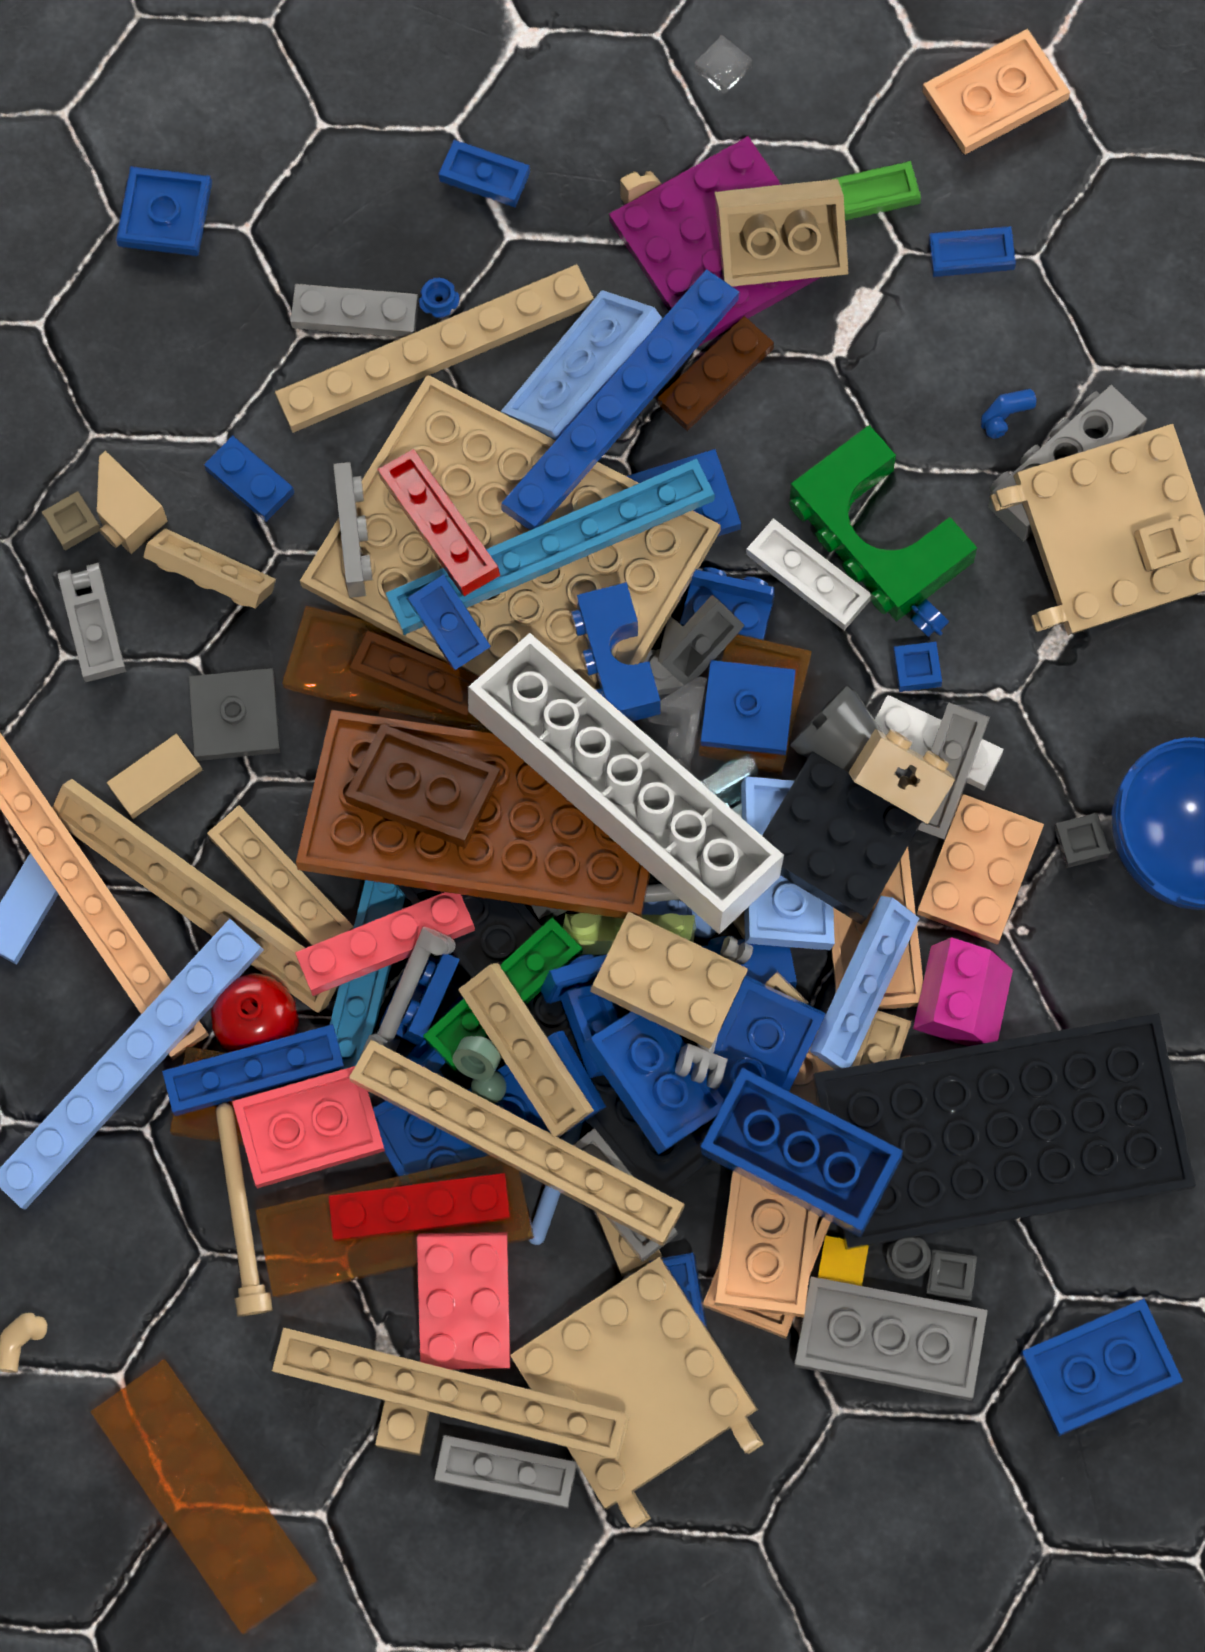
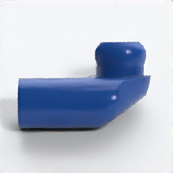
[981,389,1036,439]

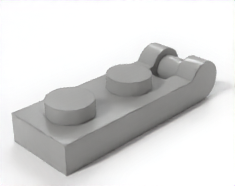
[58,562,127,682]

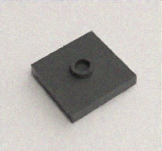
[189,668,281,761]

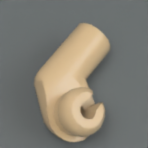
[0,1313,47,1373]

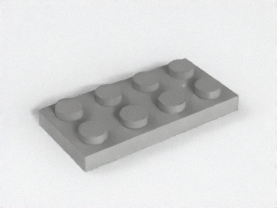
[795,1277,988,1401]

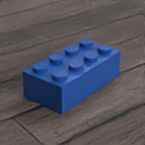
[700,1068,903,1237]

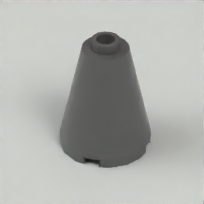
[790,684,908,778]

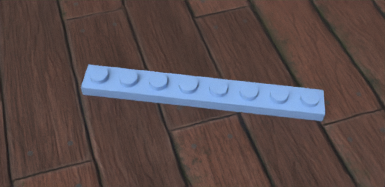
[0,919,264,1210]

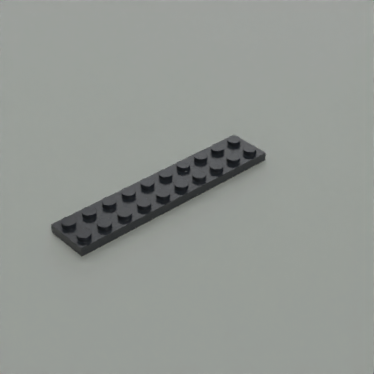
[395,885,714,1196]

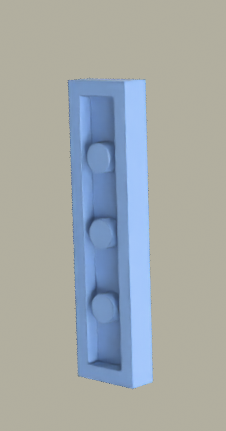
[809,896,919,1069]

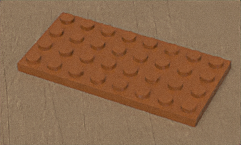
[296,710,650,919]

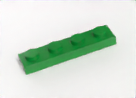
[423,917,583,1070]

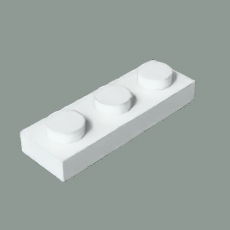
[746,519,871,630]
[875,695,1004,790]

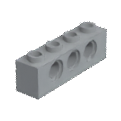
[988,385,1147,542]

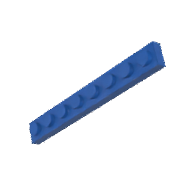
[501,269,740,530]

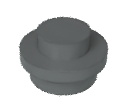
[886,1237,931,1280]

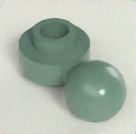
[453,1036,507,1104]

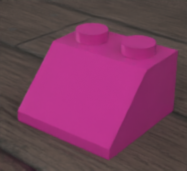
[913,937,1013,1046]

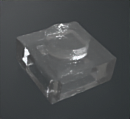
[695,35,752,94]

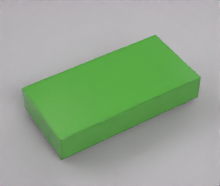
[831,161,921,220]

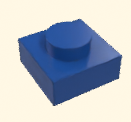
[893,642,942,692]

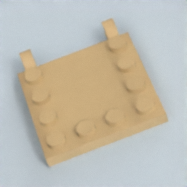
[990,424,1205,635]
[510,1257,764,1529]

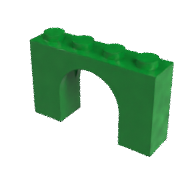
[789,425,977,622]

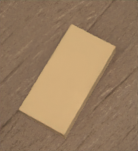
[106,734,202,819]

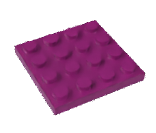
[609,136,821,347]

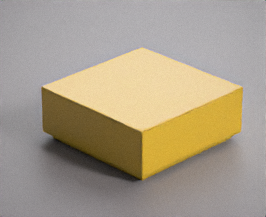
[818,1235,869,1286]

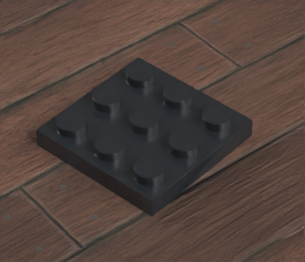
[762,751,922,925]

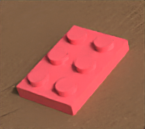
[232,1066,385,1188]
[417,1232,511,1369]

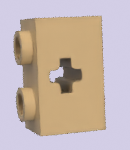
[848,729,955,824]

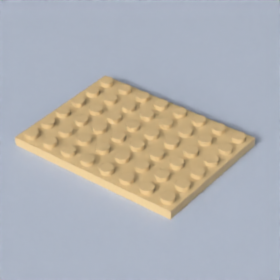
[300,375,721,690]

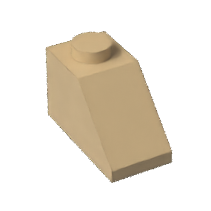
[97,451,168,554]

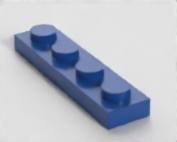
[162,1024,345,1116]

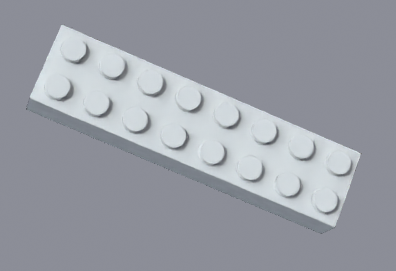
[468,633,784,934]

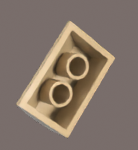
[715,179,848,286]

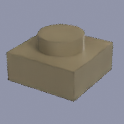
[42,491,100,551]

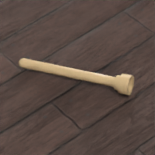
[216,1103,273,1317]

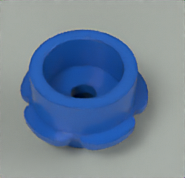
[419,278,460,318]
[910,598,949,637]

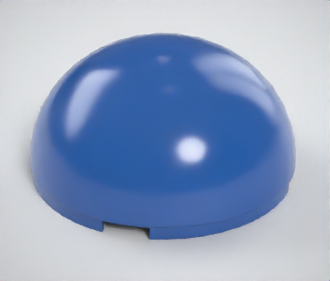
[1111,737,1205,910]

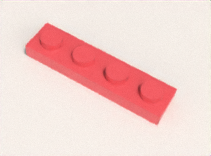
[295,892,475,996]

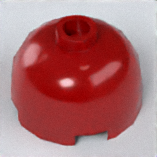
[211,973,299,1053]

